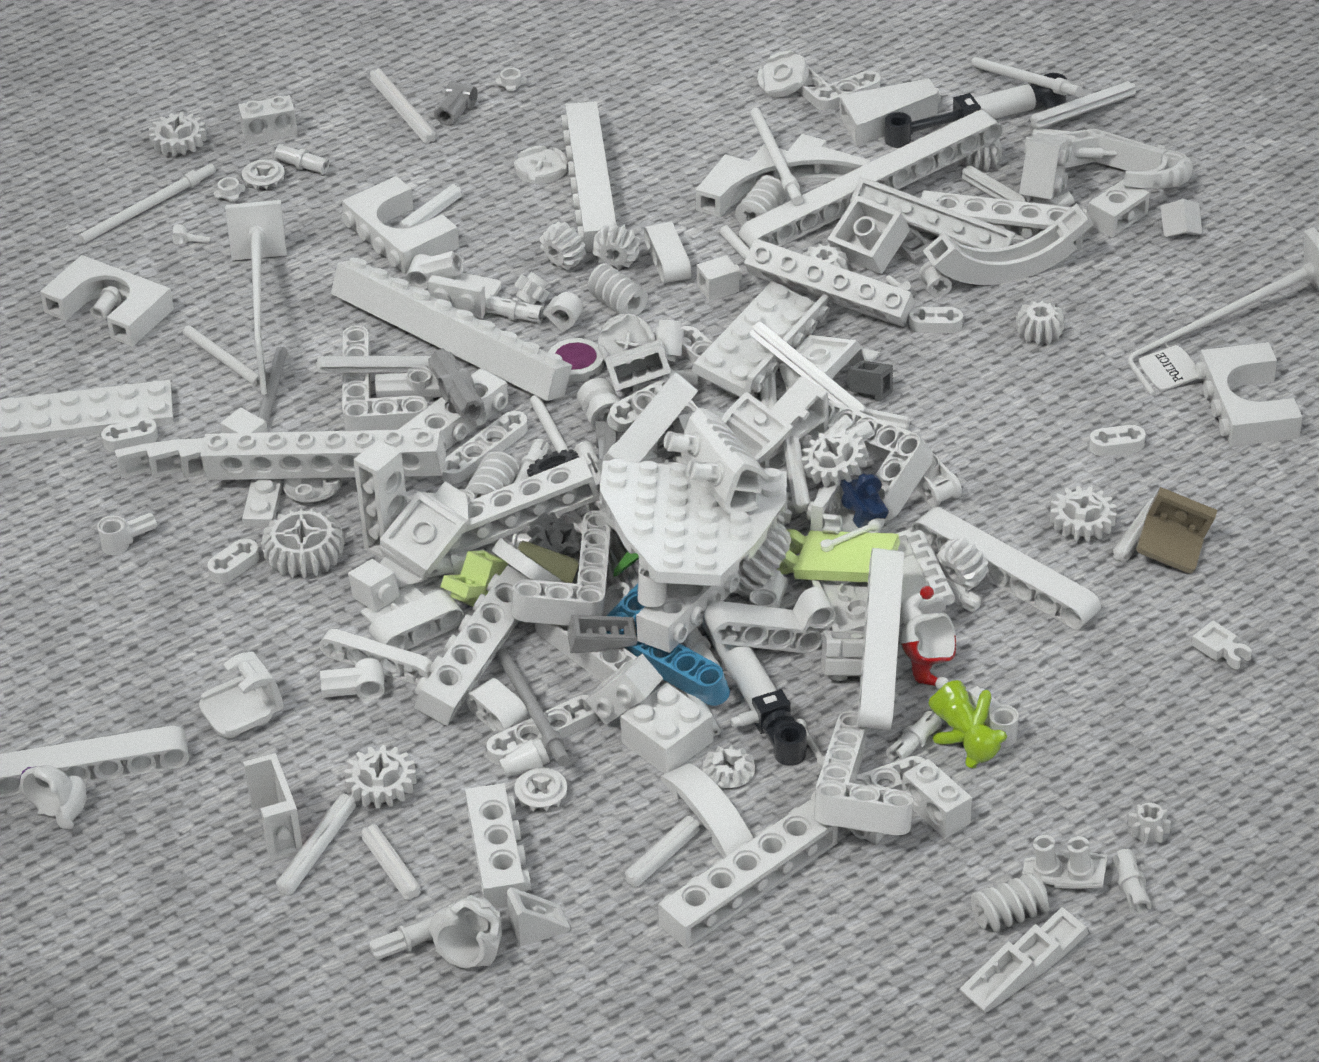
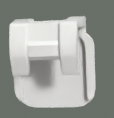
[199,652,283,739]

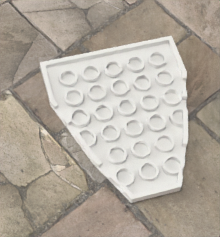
[599,459,787,586]

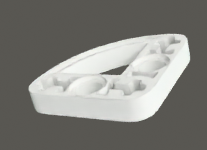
[491,538,564,583]

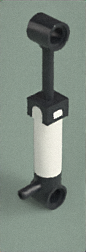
[884,72,1067,148]

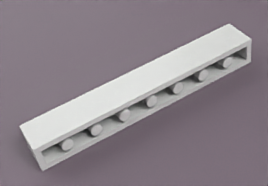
[561,101,616,253]

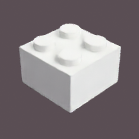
[1019,133,1073,200]
[827,195,910,274]
[620,683,713,774]

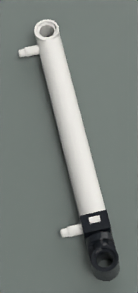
[636,559,807,766]

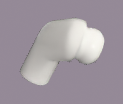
[1032,191,1075,207]

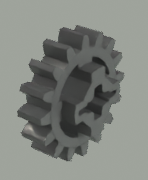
[527,512,582,570]

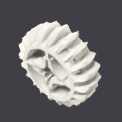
[261,507,345,579]
[733,521,791,597]

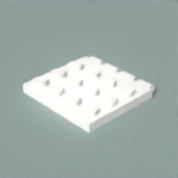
[810,529,956,631]

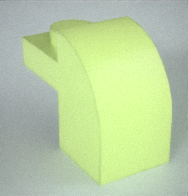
[440,550,508,607]

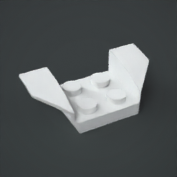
[779,335,880,400]
[379,481,469,589]

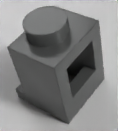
[846,360,893,401]

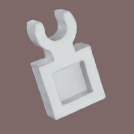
[1191,621,1252,670]

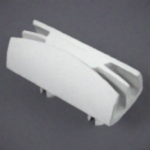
[664,408,770,514]

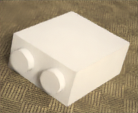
[606,339,671,391]

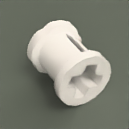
[919,261,952,297]

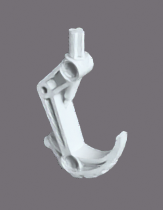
[1024,129,1193,189]

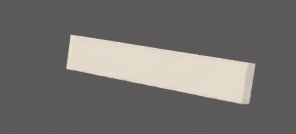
[850,176,1015,249]

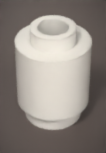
[654,320,684,362]

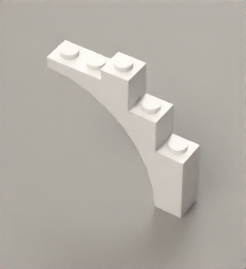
[696,134,870,217]

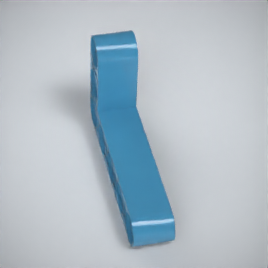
[606,583,730,706]

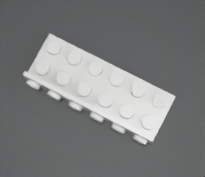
[691,281,830,397]

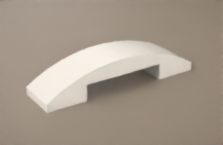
[660,763,753,858]

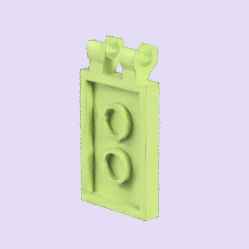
[777,529,900,582]

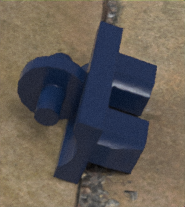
[840,473,889,528]

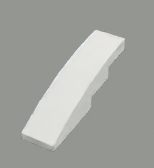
[114,438,206,478]
[959,907,1089,1013]

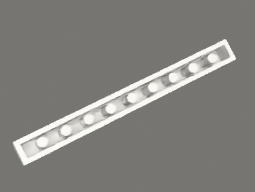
[331,258,572,401]

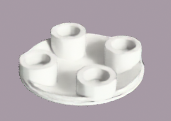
[283,478,343,502]

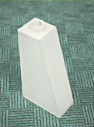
[839,78,941,146]
[597,372,698,470]

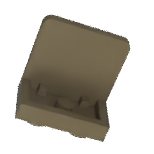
[1136,487,1217,573]

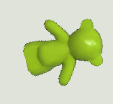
[928,680,1007,768]

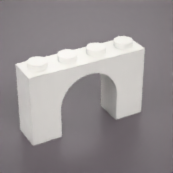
[342,176,459,273]
[40,255,174,347]
[1195,342,1303,447]

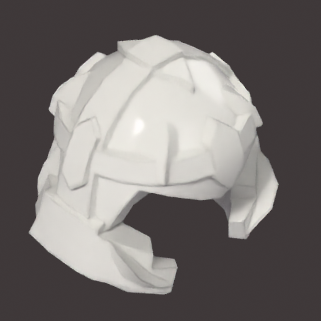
[428,895,502,970]

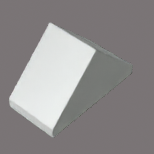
[506,887,571,947]

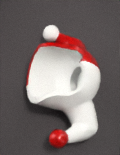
[900,586,956,689]

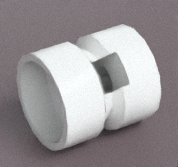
[577,378,626,431]

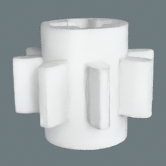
[515,272,550,305]
[1128,803,1171,844]

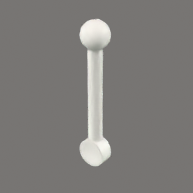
[820,519,880,552]
[795,719,826,769]

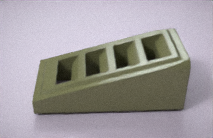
[518,540,579,583]

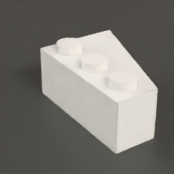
[760,376,828,469]

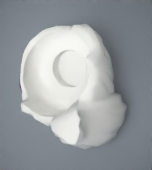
[20,765,87,829]

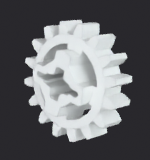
[149,112,207,156]
[801,428,869,487]
[1050,486,1117,541]
[344,745,417,808]

